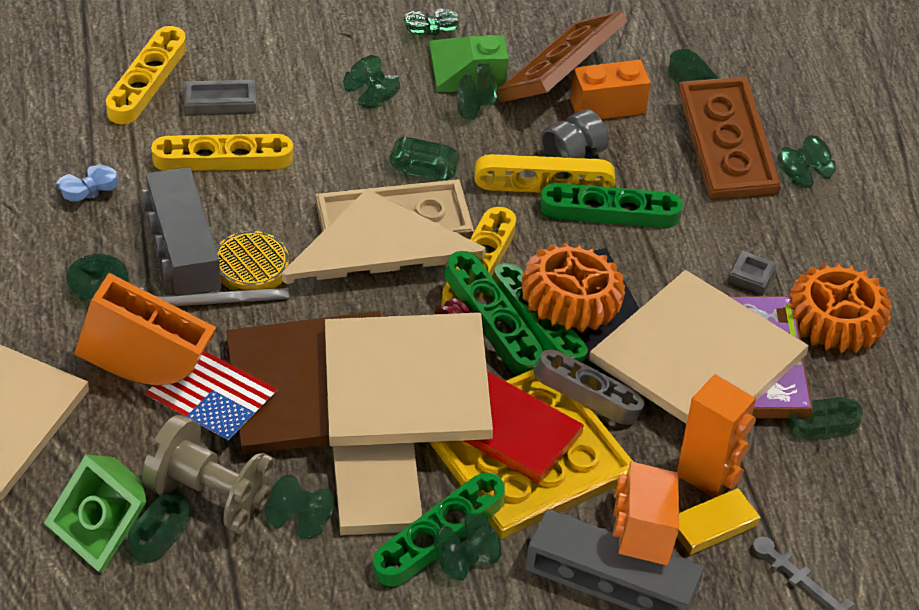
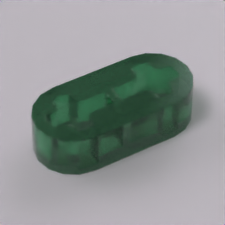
[668,49,718,86]
[389,137,460,180]
[788,397,863,440]
[128,493,191,563]

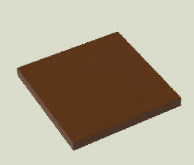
[226,311,381,456]

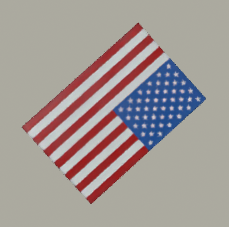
[145,351,278,440]

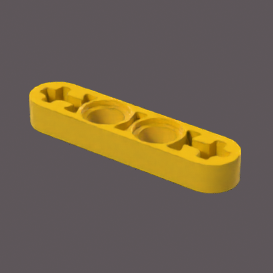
[106,26,186,125]
[151,134,293,171]
[474,154,616,193]
[441,207,516,306]

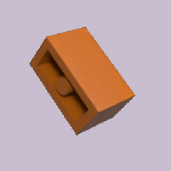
[570,60,651,119]

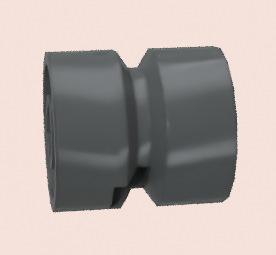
[540,109,609,159]

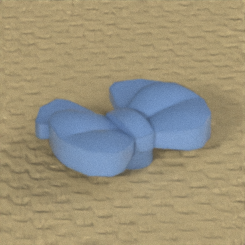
[56,165,118,201]

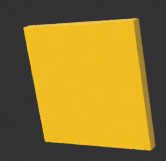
[429,369,633,539]

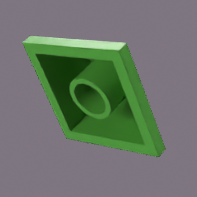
[429,35,509,92]
[44,454,146,572]

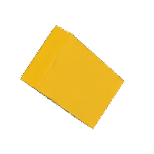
[677,488,761,555]

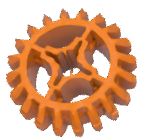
[521,242,625,332]
[789,262,891,355]

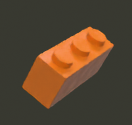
[677,374,756,498]
[613,461,679,566]

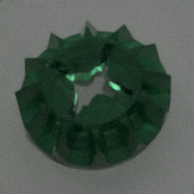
[66,254,128,302]

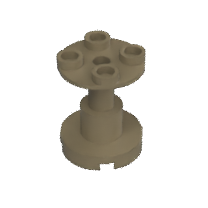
[142,415,275,534]

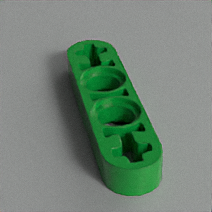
[540,183,683,228]
[444,251,543,375]
[492,263,588,363]
[373,472,506,587]

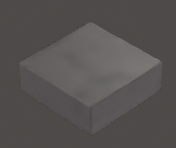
[728,251,777,296]

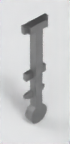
[752,537,854,610]

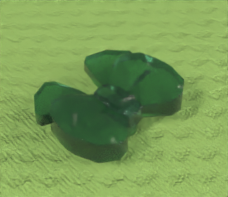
[404,9,459,35]
[343,55,400,108]
[457,63,497,120]
[777,135,836,188]
[265,474,334,539]
[434,513,502,581]

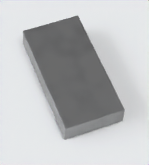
[184,80,256,115]

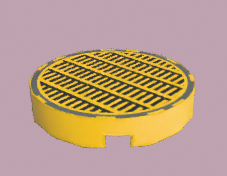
[216,231,288,291]

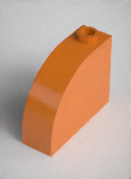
[74,273,216,385]

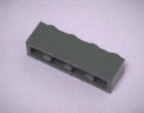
[141,167,221,296]
[526,509,704,610]

